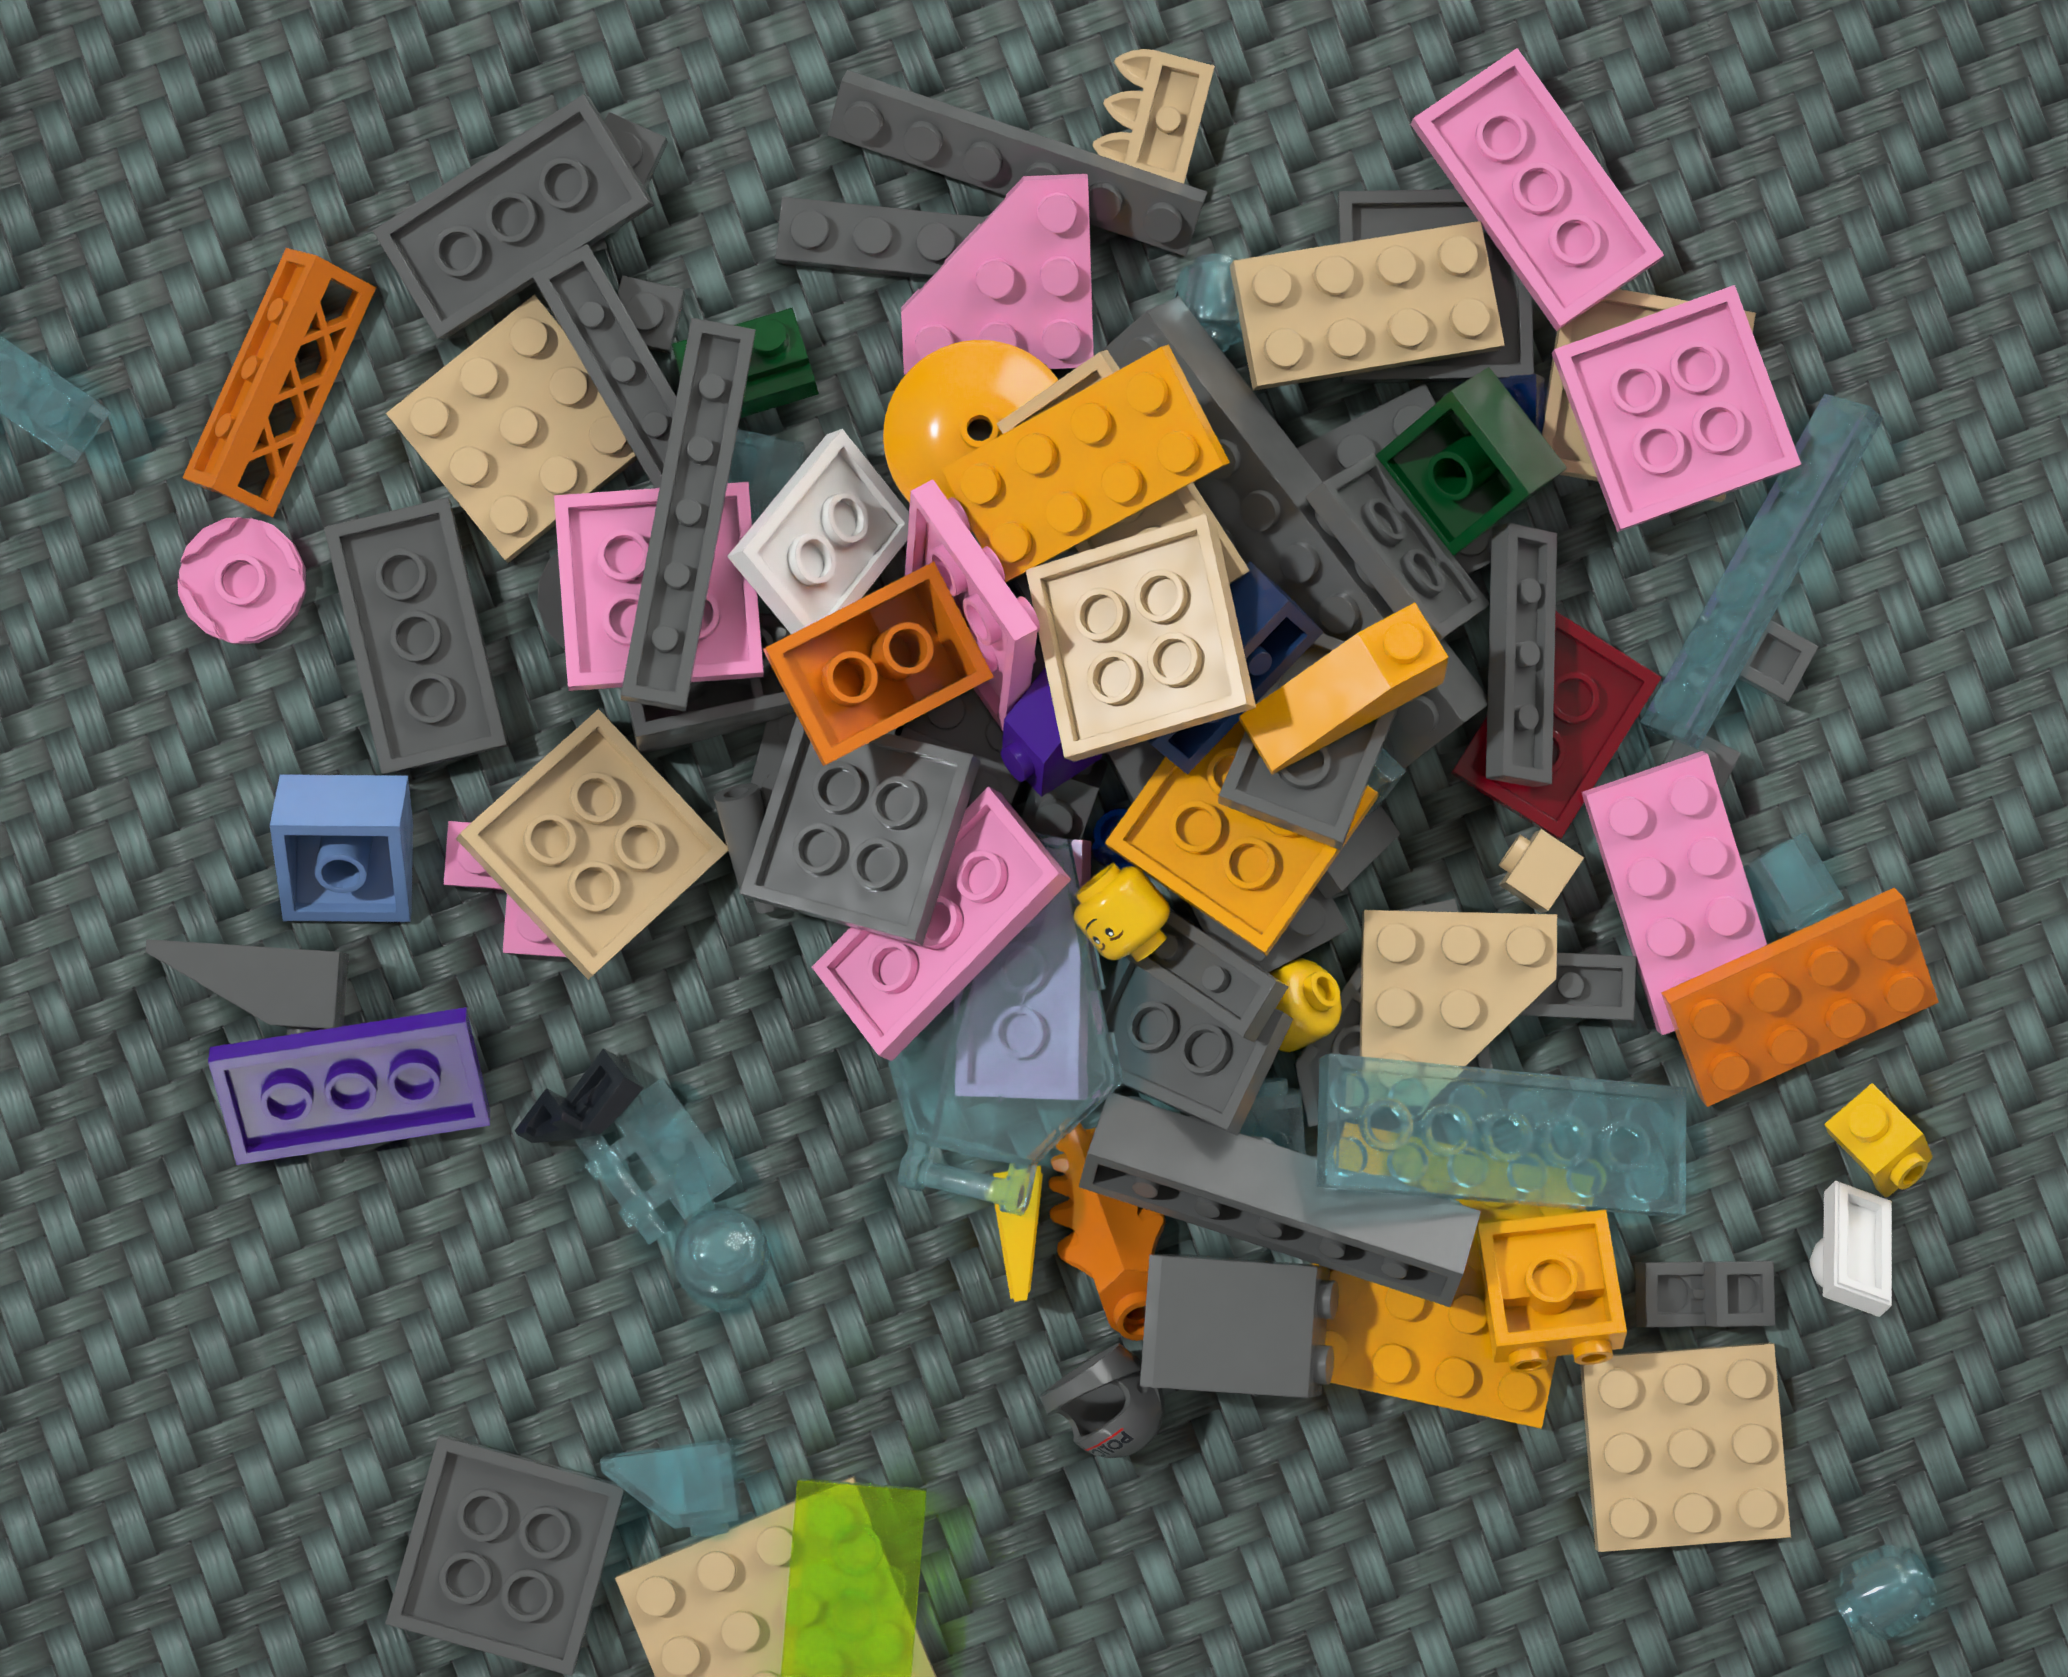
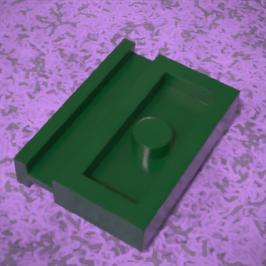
[671,307,819,418]

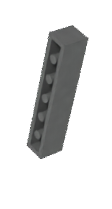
[1079,1091,1481,1307]

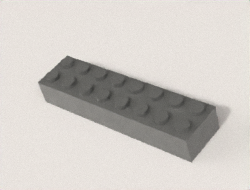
[1102,296,1488,791]

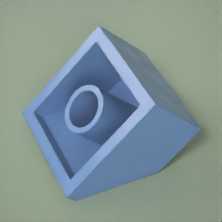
[270,774,413,922]

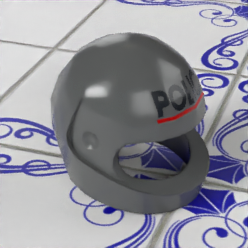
[1040,1343,1165,1458]

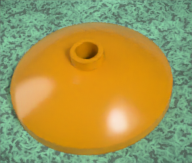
[883,340,1058,533]

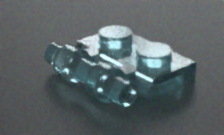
[575,1078,738,1245]

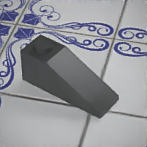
[145,939,349,1035]

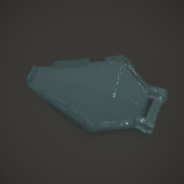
[887,831,1124,1216]

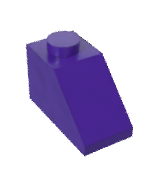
[1001,667,1102,797]

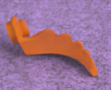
[1048,1122,1166,1341]

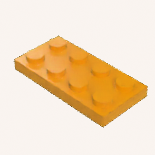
[941,345,1230,583]

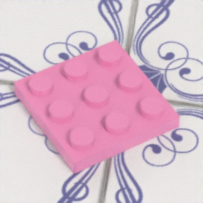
[1551,285,1801,532]
[905,480,1040,731]
[554,482,763,691]

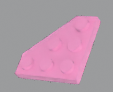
[901,174,1094,375]

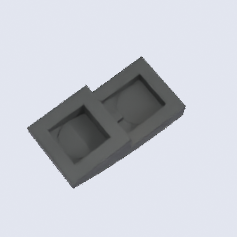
[1635,1261,1775,1327]

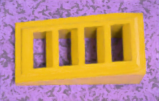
[990,1165,1043,1302]

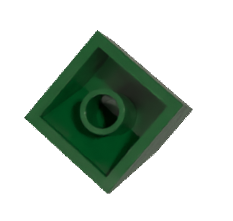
[1376,367,1567,556]

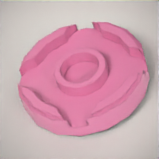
[178,517,306,644]

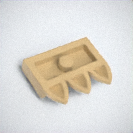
[1092,49,1215,184]

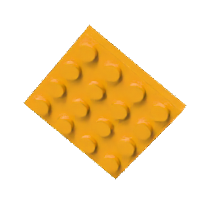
[1312,1122,1594,1429]

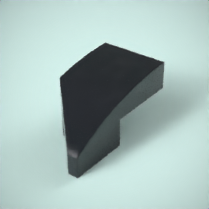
[514,1048,644,1143]

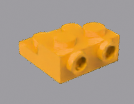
[1476,1210,1627,1372]

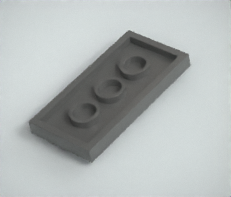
[373,94,654,340]
[324,497,509,775]

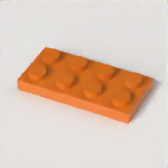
[1661,887,1939,1107]

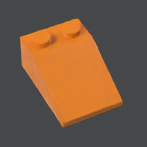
[763,562,994,766]

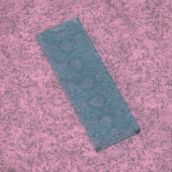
[1316,1053,1686,1218]

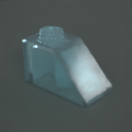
[600,1438,742,1538]

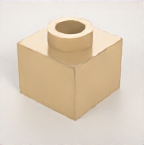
[1499,829,1584,913]

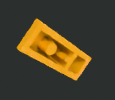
[1239,602,1449,775]

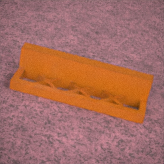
[182,248,376,518]

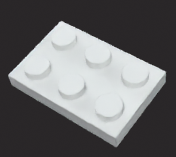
[727,429,909,634]

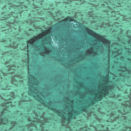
[1743,832,1844,933]

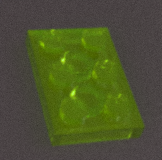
[781,1478,927,1677]

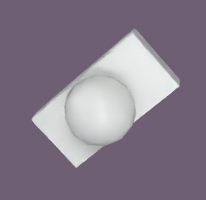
[1810,1181,1892,1317]

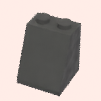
[1140,1254,1339,1398]

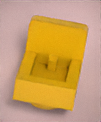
[1824,1083,1933,1198]

